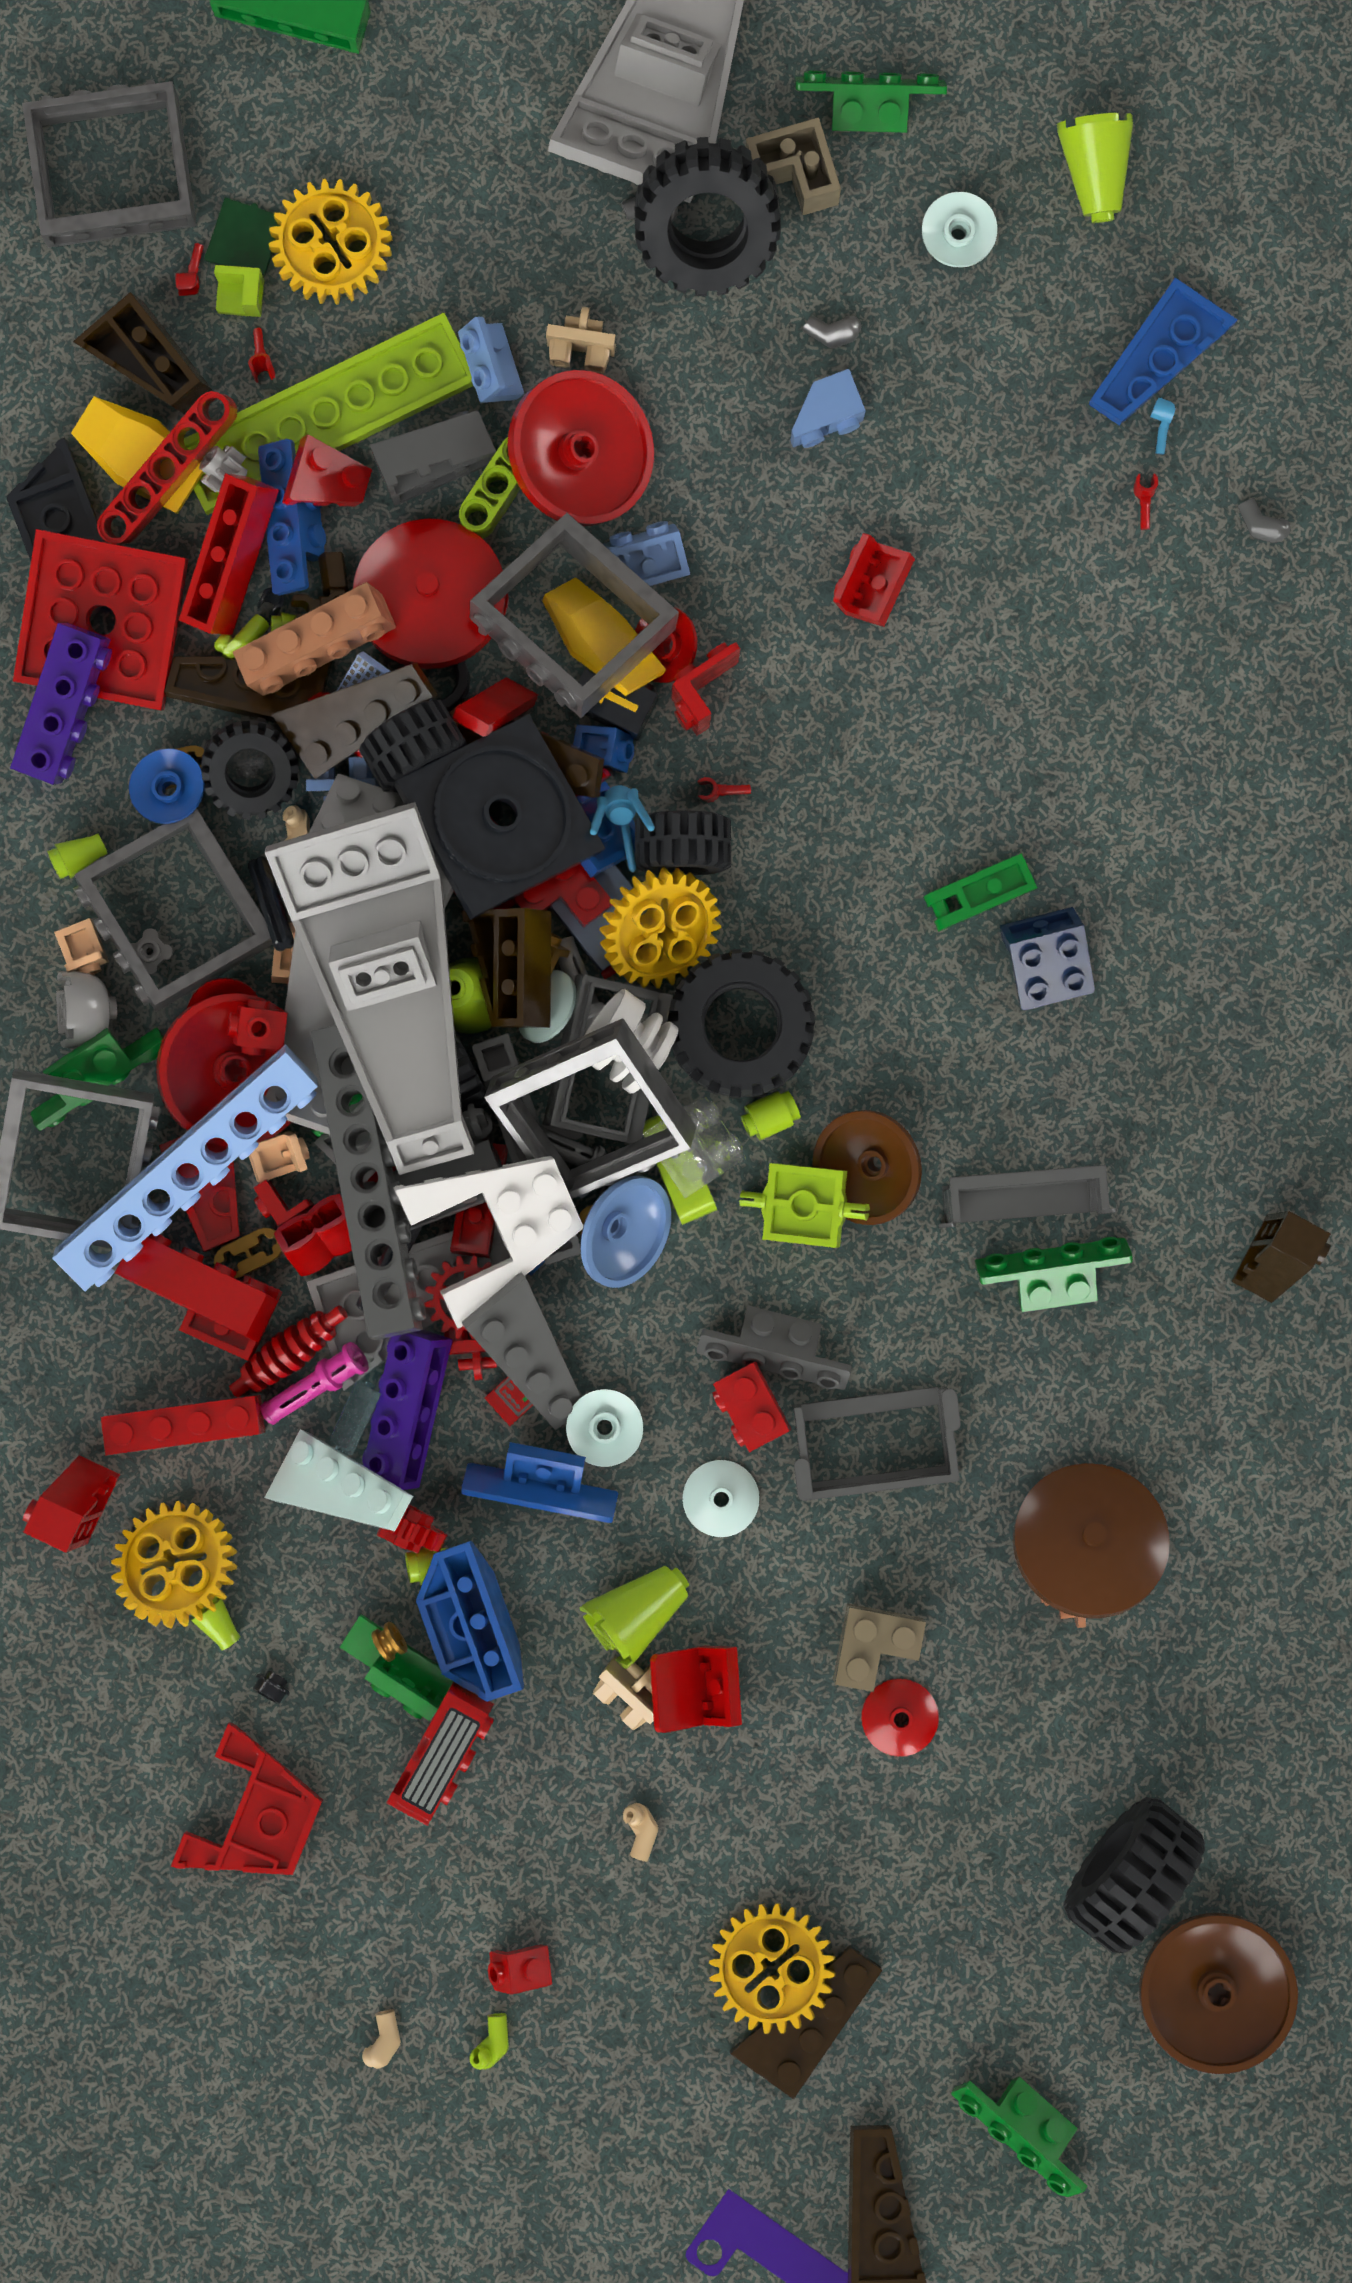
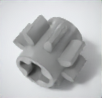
[199,445,247,492]

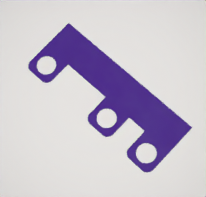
[686,2189,848,2283]

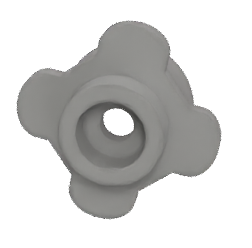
[131,929,173,975]

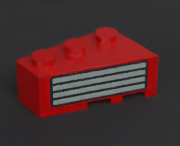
[386,1681,495,1826]

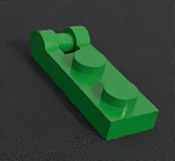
[923,853,1037,932]

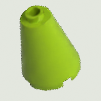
[1057,113,1134,223]
[449,958,491,1034]
[579,1566,689,1669]

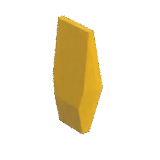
[71,396,204,514]
[542,577,666,696]

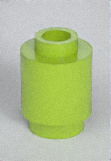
[741,1090,801,1141]

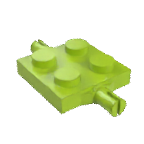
[739,1163,870,1248]

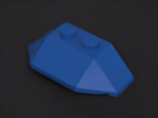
[416,1541,524,1702]

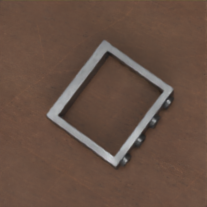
[22,79,197,248]
[470,513,679,718]
[73,808,273,1012]
[484,1018,697,1199]
[0,1069,160,1248]

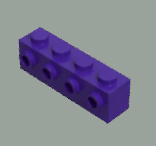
[10,623,112,785]
[362,1329,453,1490]

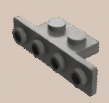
[696,1305,852,1390]

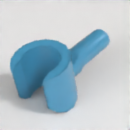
[1150,398,1176,455]

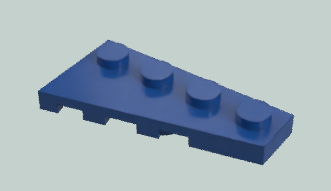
[1088,278,1237,426]

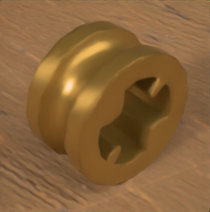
[372,1622,407,1662]

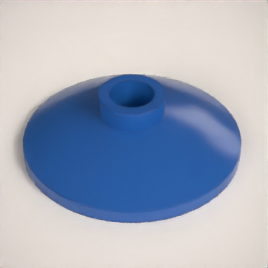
[129,749,205,824]

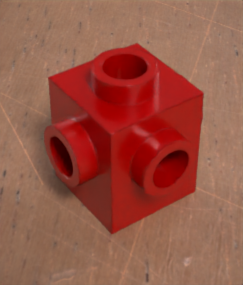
[228,999,288,1056]

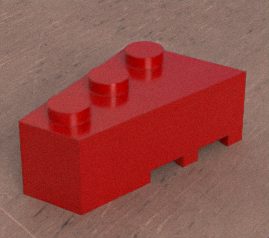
[22,1455,121,1553]

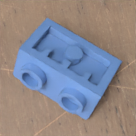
[458,316,524,403]
[603,521,690,586]

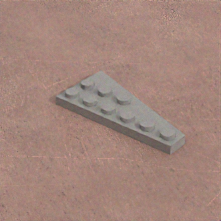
[307,1224,510,1391]

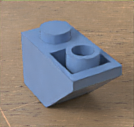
[790,369,865,448]

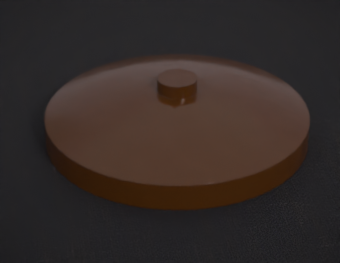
[1013,1463,1170,1619]
[1139,1913,1298,2074]

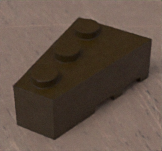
[73,292,212,414]
[461,908,551,1028]
[1232,1211,1331,1303]

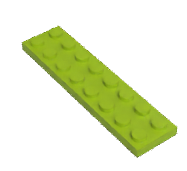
[184,313,473,515]

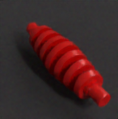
[229,1305,348,1397]

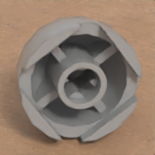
[56,971,117,1048]

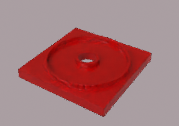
[13,529,189,711]

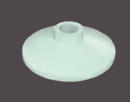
[922,192,997,267]
[519,970,577,1043]
[566,1389,643,1467]
[683,1460,759,1537]

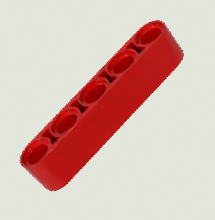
[97,391,237,545]

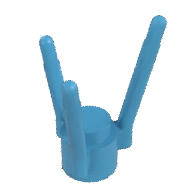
[590,785,655,872]

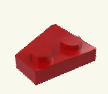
[282,434,372,507]

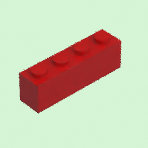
[179,473,279,635]
[115,1233,278,1343]
[101,1395,266,1456]

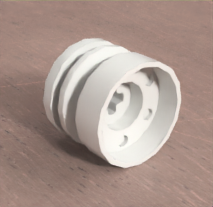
[585,989,678,1093]

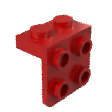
[671,642,741,736]
[650,1645,742,1733]

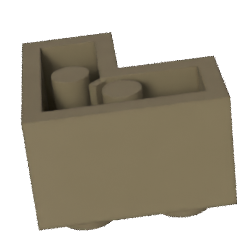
[745,117,841,215]
[833,1603,926,1692]

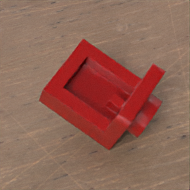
[253,1179,314,1227]
[488,1944,552,1995]

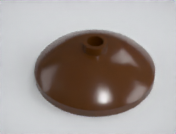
[812,1110,922,1225]

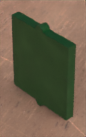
[204,198,280,278]

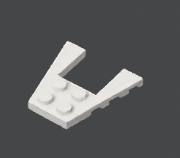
[393,1156,583,1328]

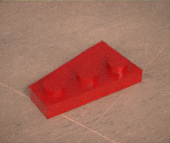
[159,1137,239,1253]

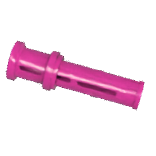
[260,1342,369,1425]

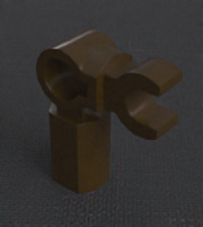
[291,552,349,620]

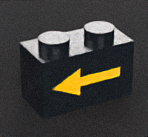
[578,667,658,741]

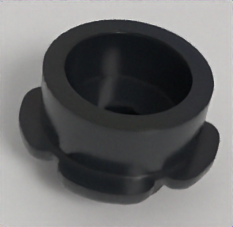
[253,1670,290,1704]

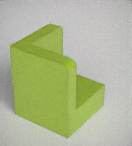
[214,265,264,317]

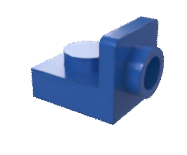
[573,725,634,773]

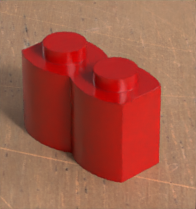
[274,1194,352,1277]

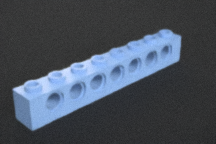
[52,1044,318,1291]

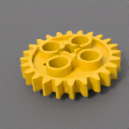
[269,179,393,305]
[599,867,721,988]
[111,1501,237,1629]
[709,1903,836,2034]

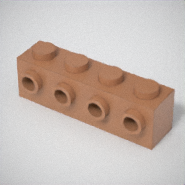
[233,582,396,696]

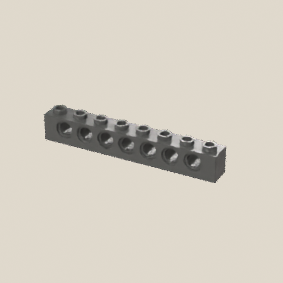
[311,1025,426,1340]

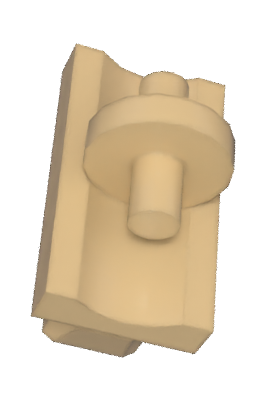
[546,307,616,374]
[593,1656,654,1730]

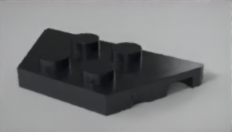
[6,437,106,561]

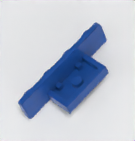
[258,439,326,596]
[461,1442,618,1523]

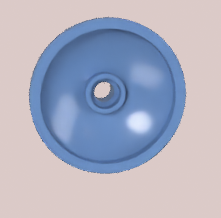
[581,1176,671,1288]

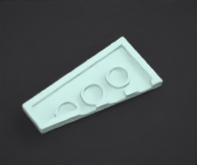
[264,1429,413,1531]

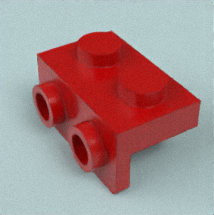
[833,533,915,627]
[712,1361,792,1452]

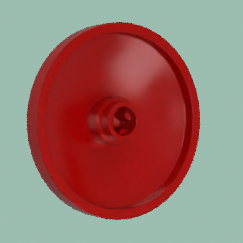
[508,370,654,526]
[353,519,506,669]
[156,993,292,1147]

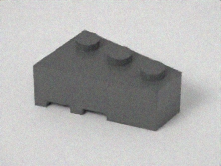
[370,410,496,506]

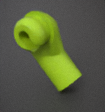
[214,614,269,659]
[469,2013,509,2070]

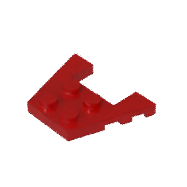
[171,1722,323,1875]

